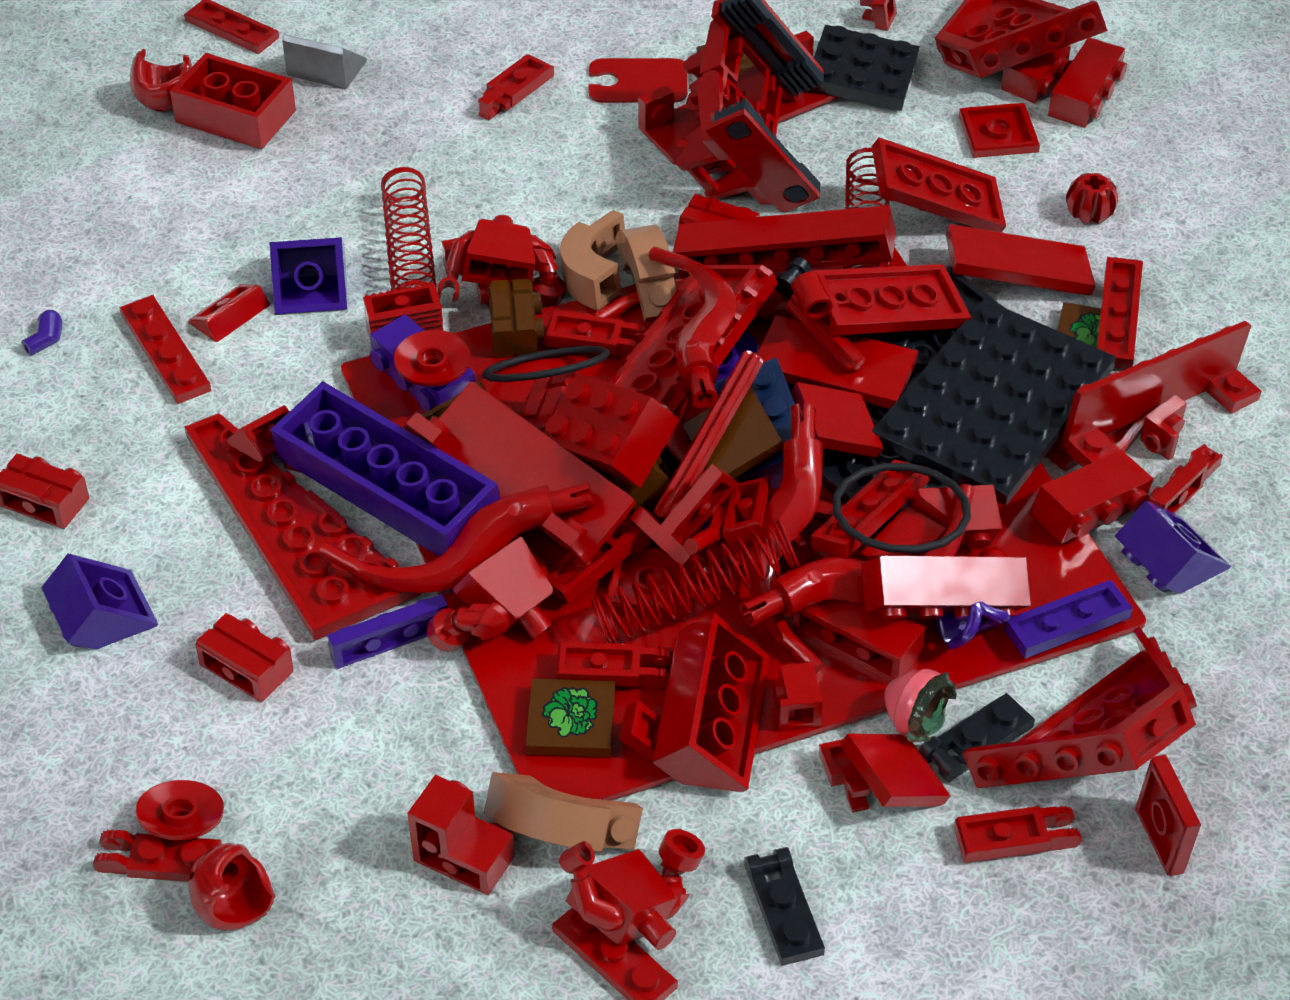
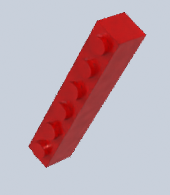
[673,205,896,278]

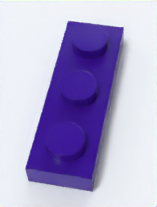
[1004,580,1132,658]
[327,594,448,670]

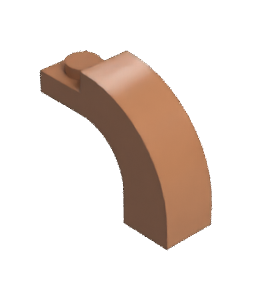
[560,210,625,311]
[615,225,676,322]
[483,772,643,852]

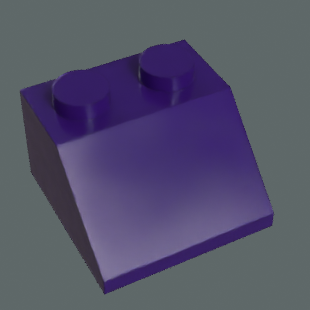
[269,237,347,314]
[1115,501,1231,594]
[41,553,158,650]

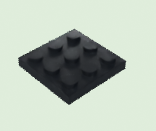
[811,24,920,111]

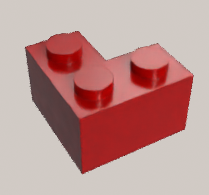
[407,774,515,896]

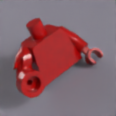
[438,215,566,307]
[427,536,553,652]
[559,829,705,950]

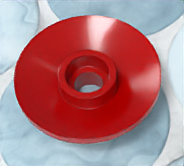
[394,330,470,387]
[136,780,224,840]

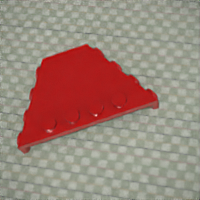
[935,0,1108,78]
[963,626,1197,788]

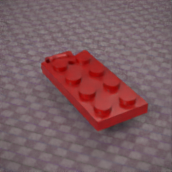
[791,264,972,336]

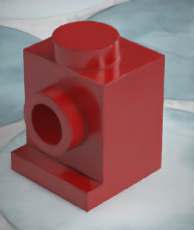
[773,662,823,732]

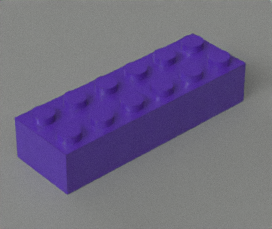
[270,381,500,557]

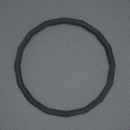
[482,346,610,382]
[832,463,971,554]

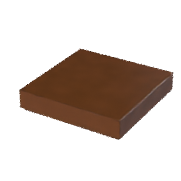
[682,386,784,479]

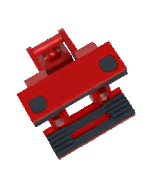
[676,0,824,212]

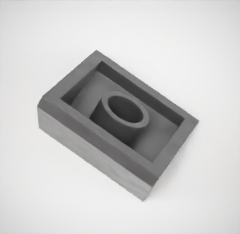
[282,34,367,89]

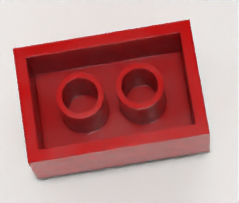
[170,52,296,149]
[543,373,680,488]

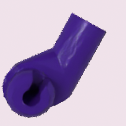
[21,309,63,356]

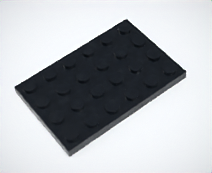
[872,299,1116,506]

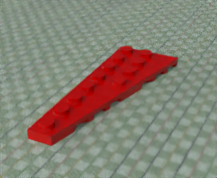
[184,413,422,641]

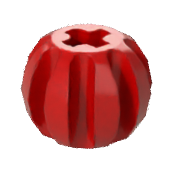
[1066,173,1119,224]

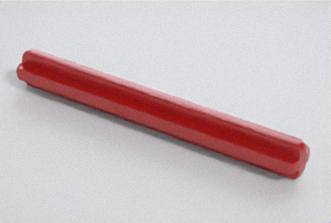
[653,350,763,521]

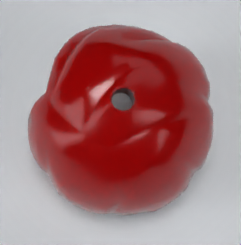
[130,49,192,112]
[188,843,276,931]

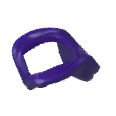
[932,601,1011,650]

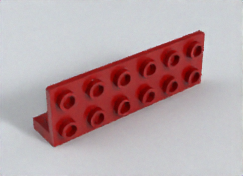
[638,30,840,165]
[1060,321,1262,467]
[406,382,636,564]

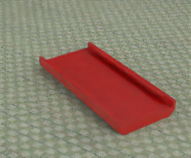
[608,265,778,428]

